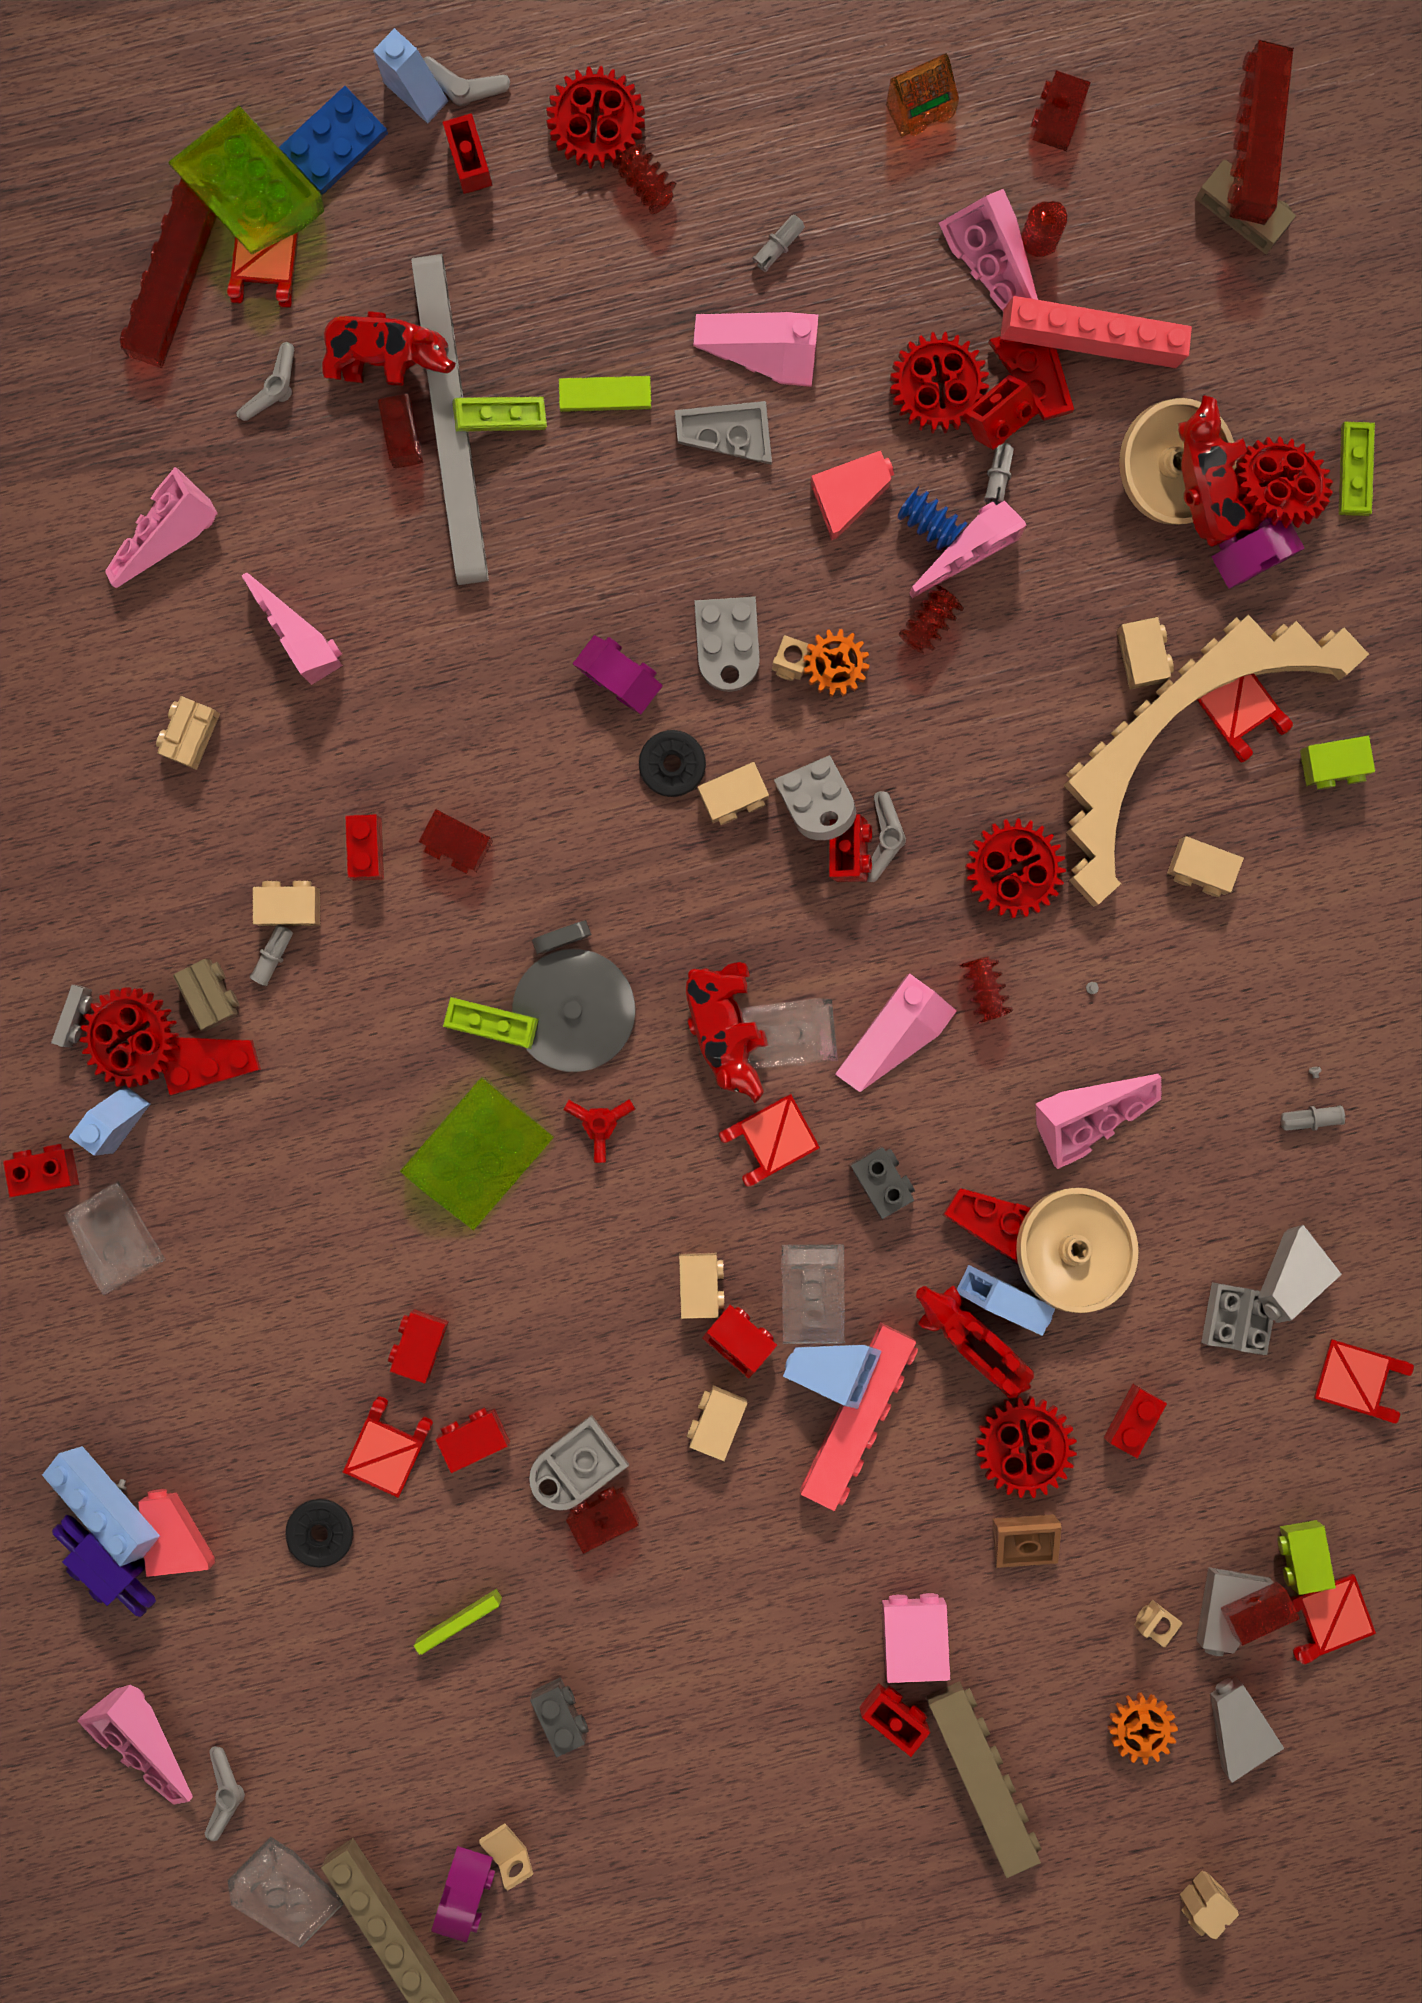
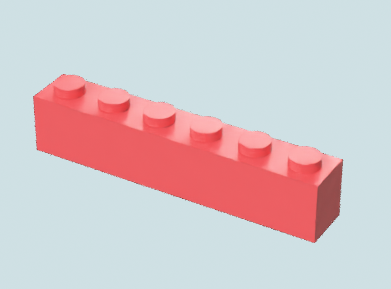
[1000,296,1192,368]
[800,1322,918,1511]

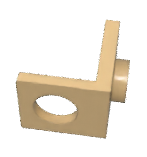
[772,635,810,681]
[1134,1600,1182,1647]
[479,1824,533,1891]

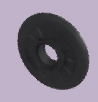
[639,730,706,797]
[285,1499,353,1568]

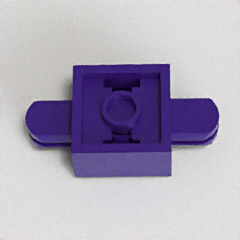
[52,1515,156,1617]

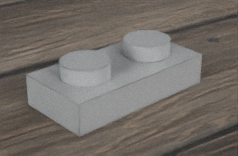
[51,985,93,1048]

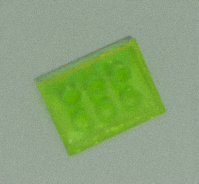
[168,105,324,255]
[400,1077,554,1231]

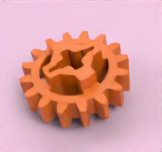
[803,629,870,697]
[1108,1692,1178,1765]

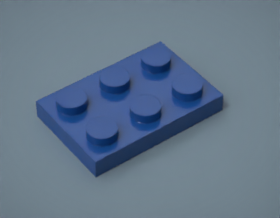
[279,86,388,195]

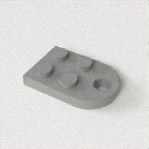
[694,597,759,692]
[774,755,856,840]
[529,1415,629,1510]

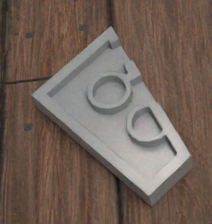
[675,401,772,465]

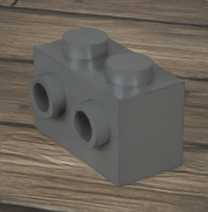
[849,1146,915,1219]
[530,1677,589,1758]

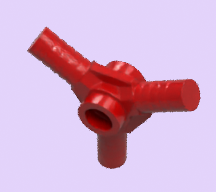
[563,1099,636,1163]

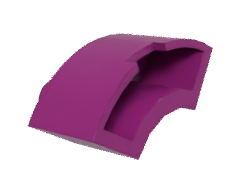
[1211,518,1305,589]
[572,635,663,715]
[431,1846,495,1943]

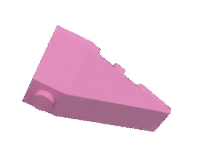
[939,189,1038,311]
[693,312,818,387]
[105,467,217,588]
[910,501,1027,598]
[242,573,343,685]
[835,974,956,1092]
[1035,1074,1161,1169]
[77,1685,193,1805]

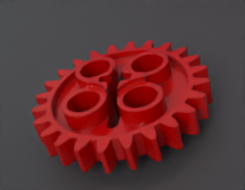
[546,66,645,169]
[890,332,989,434]
[1234,436,1333,528]
[965,818,1066,919]
[80,987,179,1088]
[975,1396,1077,1498]

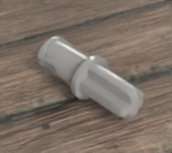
[752,215,805,272]
[984,443,1014,505]
[249,925,293,986]
[1281,1105,1345,1131]

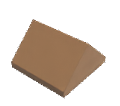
[992,1514,1062,1568]

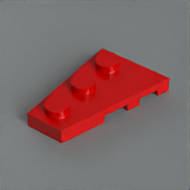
[989,336,1074,421]
[163,1037,261,1095]
[942,1188,1031,1264]

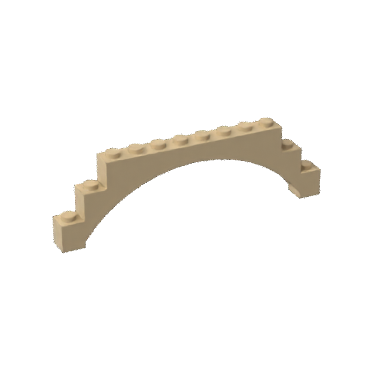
[1064,615,1369,907]

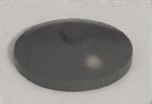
[512,949,636,1072]

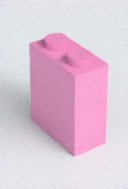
[882,1593,950,1683]

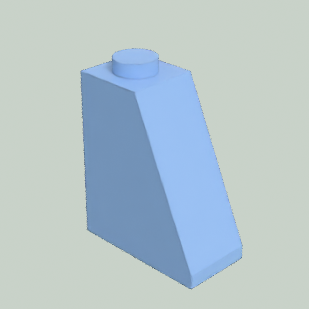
[373,28,448,123]
[69,1086,150,1156]
[957,1265,1055,1336]
[783,1345,882,1409]

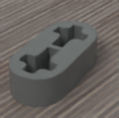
[532,920,592,955]

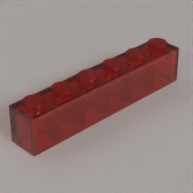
[1227,40,1294,225]
[120,175,223,368]

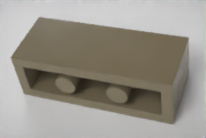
[1195,159,1296,255]

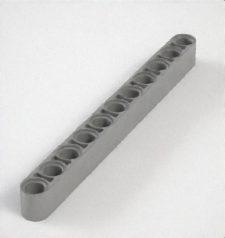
[412,254,489,585]

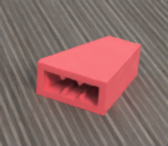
[810,450,894,540]
[138,1489,215,1577]

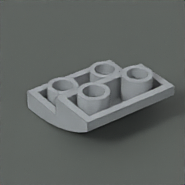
[1201,1282,1273,1355]

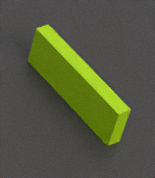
[559,376,651,412]
[452,397,547,431]
[1339,422,1375,516]
[443,997,539,1049]
[413,1589,502,1655]

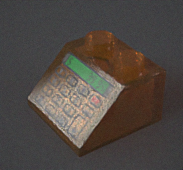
[886,53,959,138]

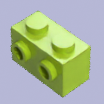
[1300,736,1375,790]
[1277,1520,1336,1595]

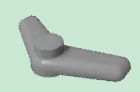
[423,56,510,106]
[237,342,294,421]
[867,791,906,882]
[205,1746,245,1841]

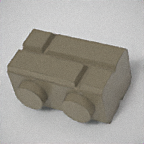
[173,959,239,1031]

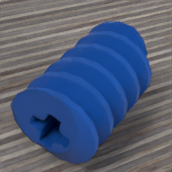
[898,486,967,550]

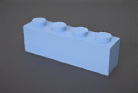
[42,1446,160,1567]

